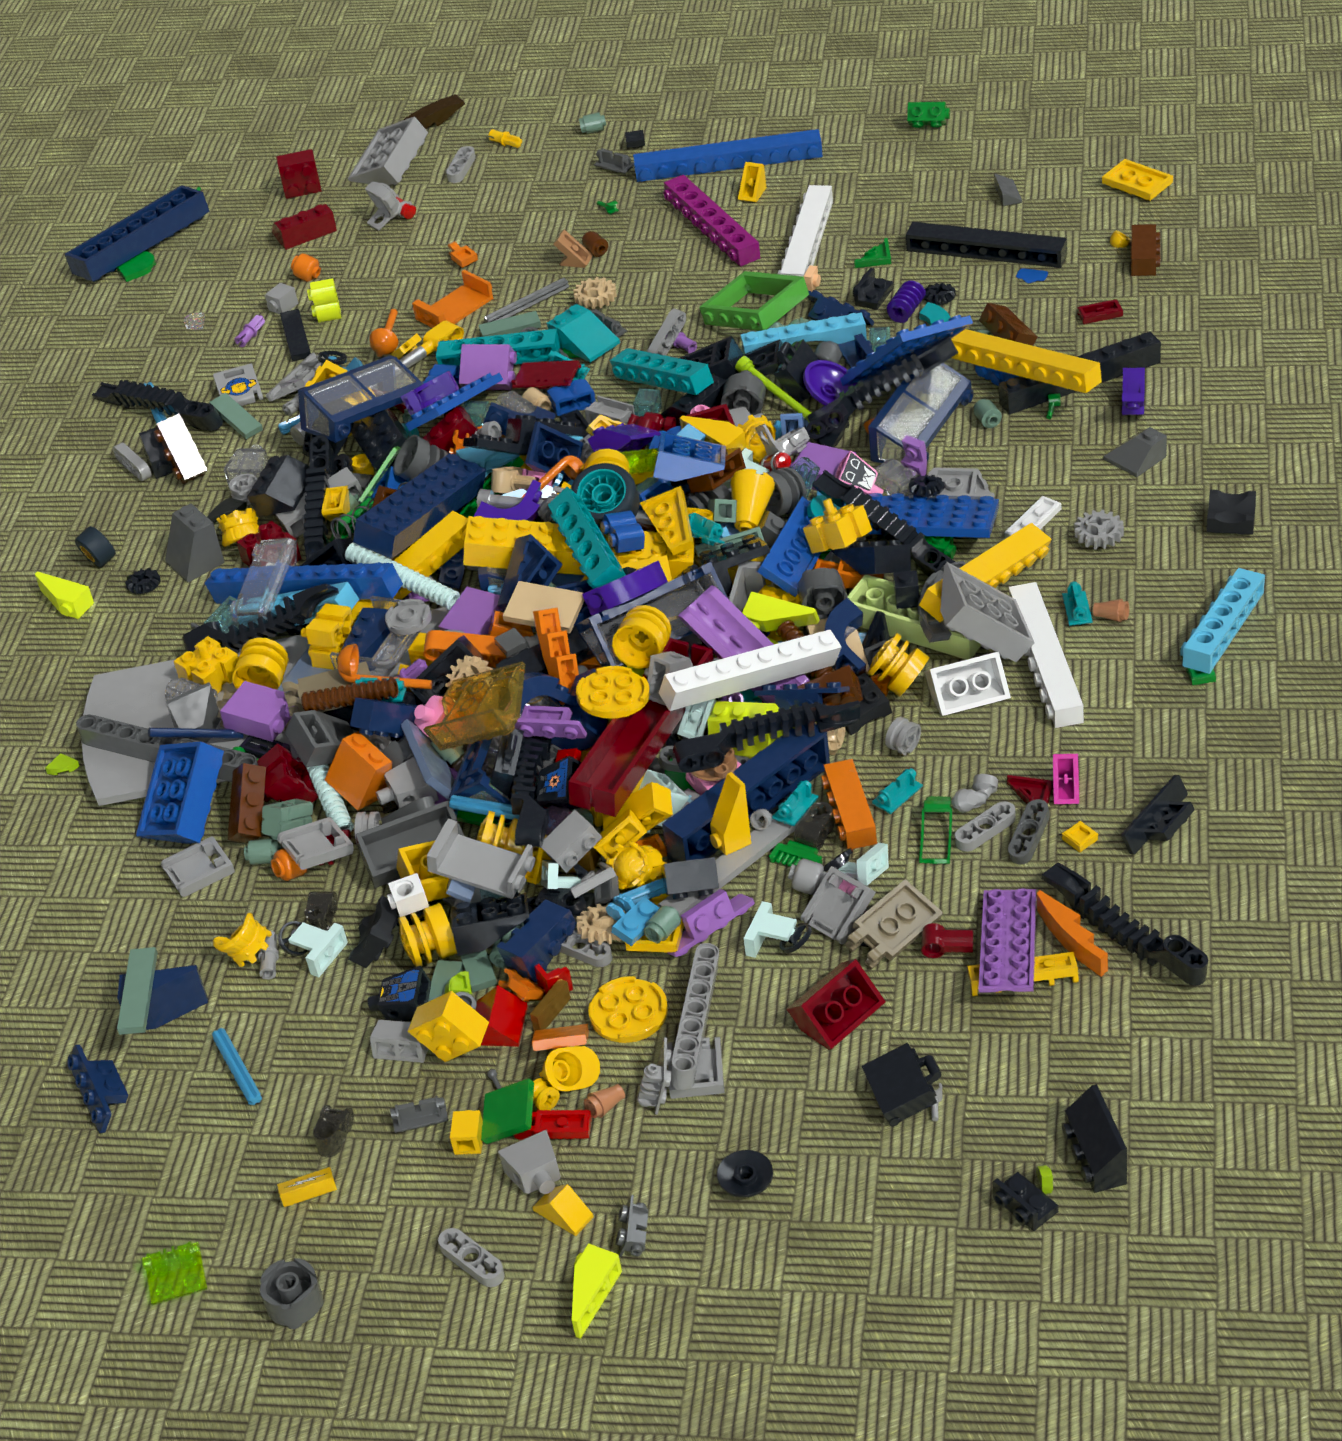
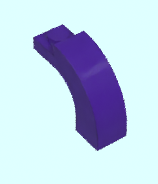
[1122,368,1145,415]
[401,370,459,415]
[474,479,543,522]
[582,560,668,616]

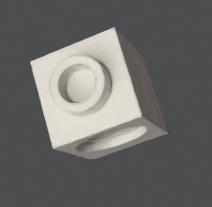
[387,873,429,917]

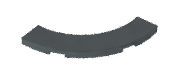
[917,561,966,643]

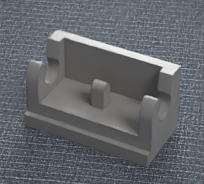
[370,1020,428,1063]

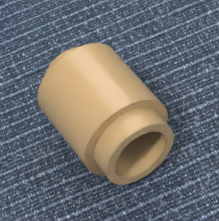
[522,387,552,412]

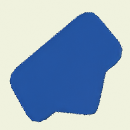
[1016,268,1048,283]

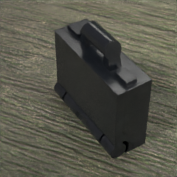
[774,339,820,403]
[486,726,524,802]
[862,1042,942,1126]

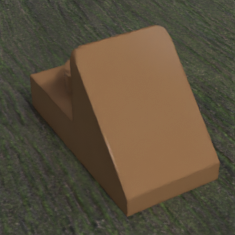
[553,230,593,268]

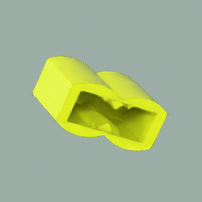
[307,278,342,323]

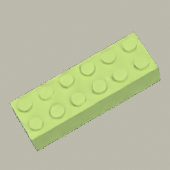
[848,575,981,660]

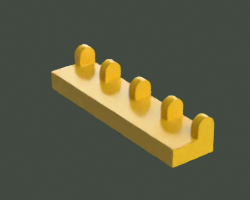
[967,952,1079,996]

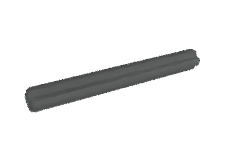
[484,278,569,323]

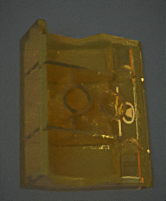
[423,661,525,751]

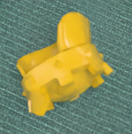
[738,415,776,463]
[216,508,259,547]
[606,841,663,890]
[213,912,272,967]

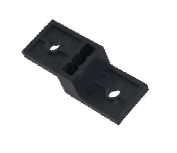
[680,336,783,380]
[463,415,583,456]
[663,535,770,617]

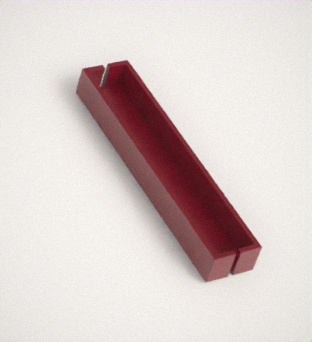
[568,638,713,817]

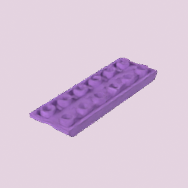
[678,585,810,703]
[979,888,1036,993]

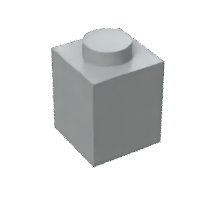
[265,283,298,314]

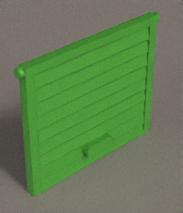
[359,446,401,502]

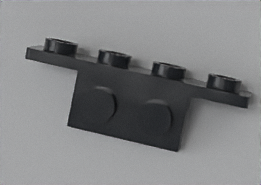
[1121,775,1195,855]

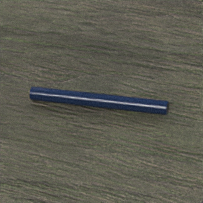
[148,727,244,739]

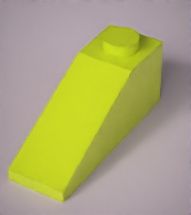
[35,571,94,619]
[742,592,820,632]
[572,1243,622,1339]

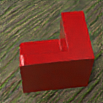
[534,964,573,995]

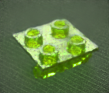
[142,1241,208,1305]

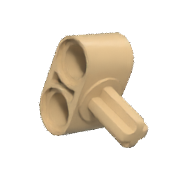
[491,467,536,493]

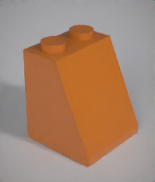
[325,731,392,811]

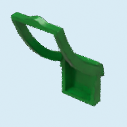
[919,796,952,864]

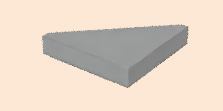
[570,862,617,898]

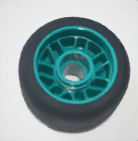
[571,463,640,528]

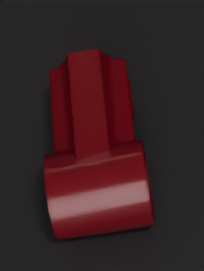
[921,923,973,959]

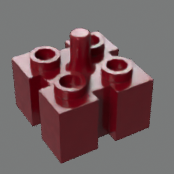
[236,521,301,568]
[257,743,318,803]

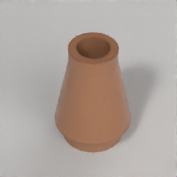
[1093,599,1129,622]
[584,1084,625,1118]

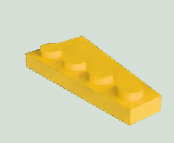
[640,486,694,556]

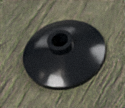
[717,1150,773,1197]

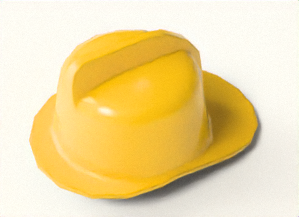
[539,1046,600,1092]

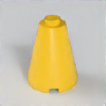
[730,469,775,532]

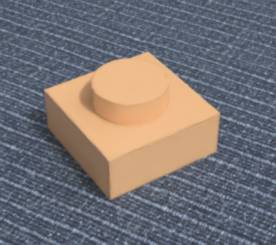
[803,265,821,292]

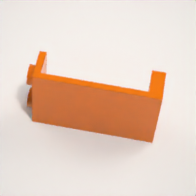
[412,270,493,328]

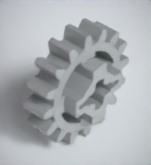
[1074,510,1124,549]

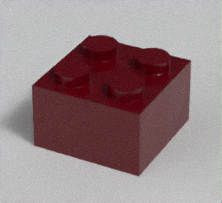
[276,149,322,199]

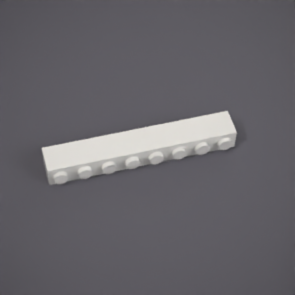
[778,185,833,277]
[1009,582,1084,728]
[659,630,842,711]

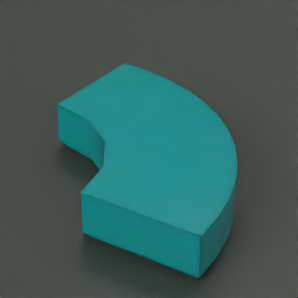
[919,302,951,326]

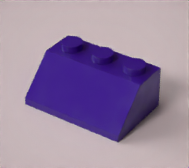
[587,423,661,457]

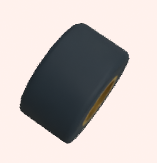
[75,526,116,568]

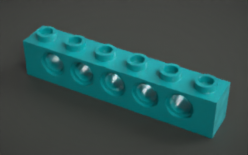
[436,329,561,366]
[610,348,714,395]
[548,487,626,589]

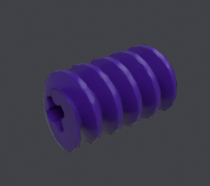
[887,280,926,323]

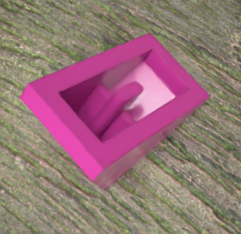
[1053,754,1079,804]

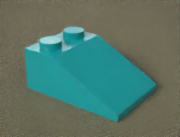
[547,304,620,362]

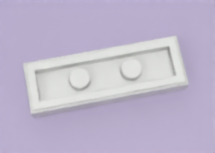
[1004,496,1061,539]

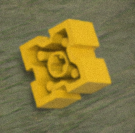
[803,498,872,553]
[301,603,353,670]
[173,636,239,696]

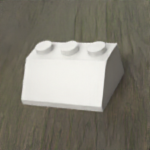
[924,652,1011,716]

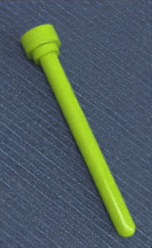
[735,356,811,418]

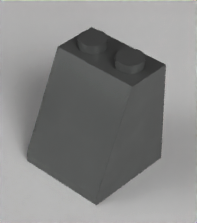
[165,503,225,583]

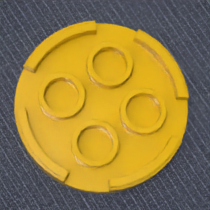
[576,666,649,719]
[588,976,668,1043]

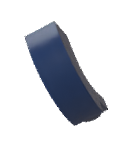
[483,402,556,436]
[824,597,866,677]
[487,672,576,718]

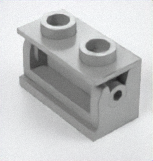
[585,395,635,425]
[541,810,602,873]

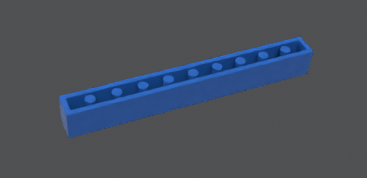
[633,129,823,182]
[205,562,403,604]

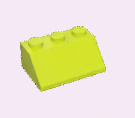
[707,701,782,759]

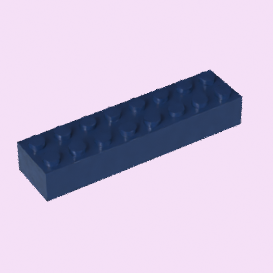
[64,185,210,282]
[353,453,486,559]
[662,723,830,862]

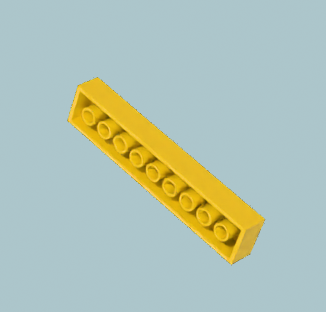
[463,516,695,580]

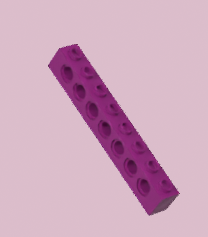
[663,174,761,267]

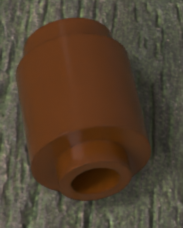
[582,231,608,257]

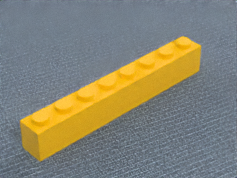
[951,329,1102,393]
[351,511,468,629]
[919,523,1052,622]

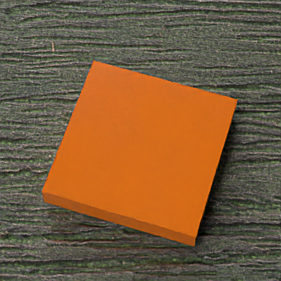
[532,1024,589,1051]

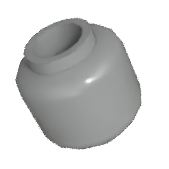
[788,859,827,895]

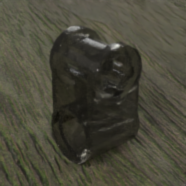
[794,802,834,850]
[304,891,338,931]
[313,1105,354,1157]

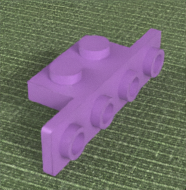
[490,705,587,739]
[667,889,755,957]

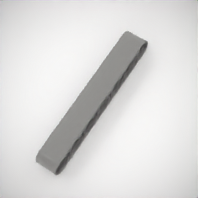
[670,943,719,1090]

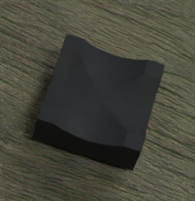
[1207,489,1256,535]
[846,672,892,735]
[348,896,400,968]

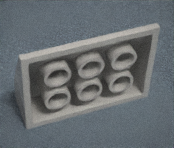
[348,117,428,186]
[940,562,1035,662]

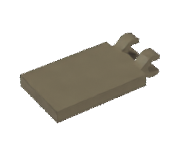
[282,661,371,716]
[845,879,943,970]

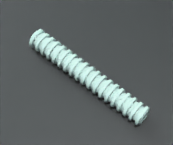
[345,542,460,610]
[306,764,354,832]

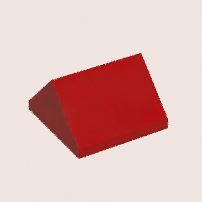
[475,985,528,1047]

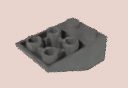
[285,710,354,767]

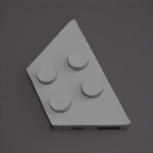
[266,352,325,402]
[909,468,995,500]

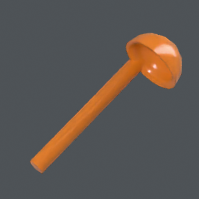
[369,309,399,357]
[521,455,584,498]
[337,644,432,689]

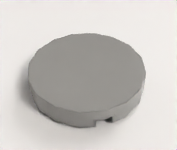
[385,599,432,635]

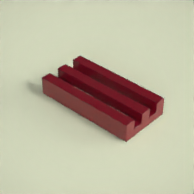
[1077,299,1123,324]

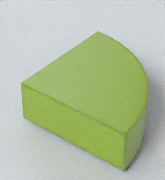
[45,753,79,775]
[445,971,472,995]
[1036,1165,1053,1194]

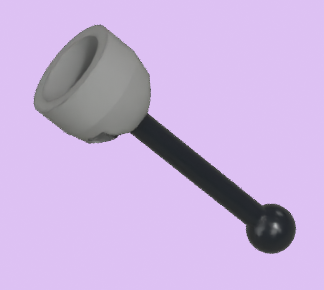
[750,798,787,830]

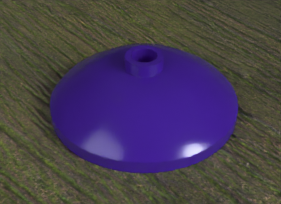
[803,360,858,406]

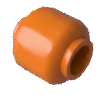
[291,253,321,282]
[271,848,308,881]

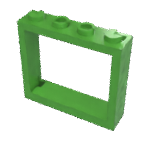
[699,271,809,331]

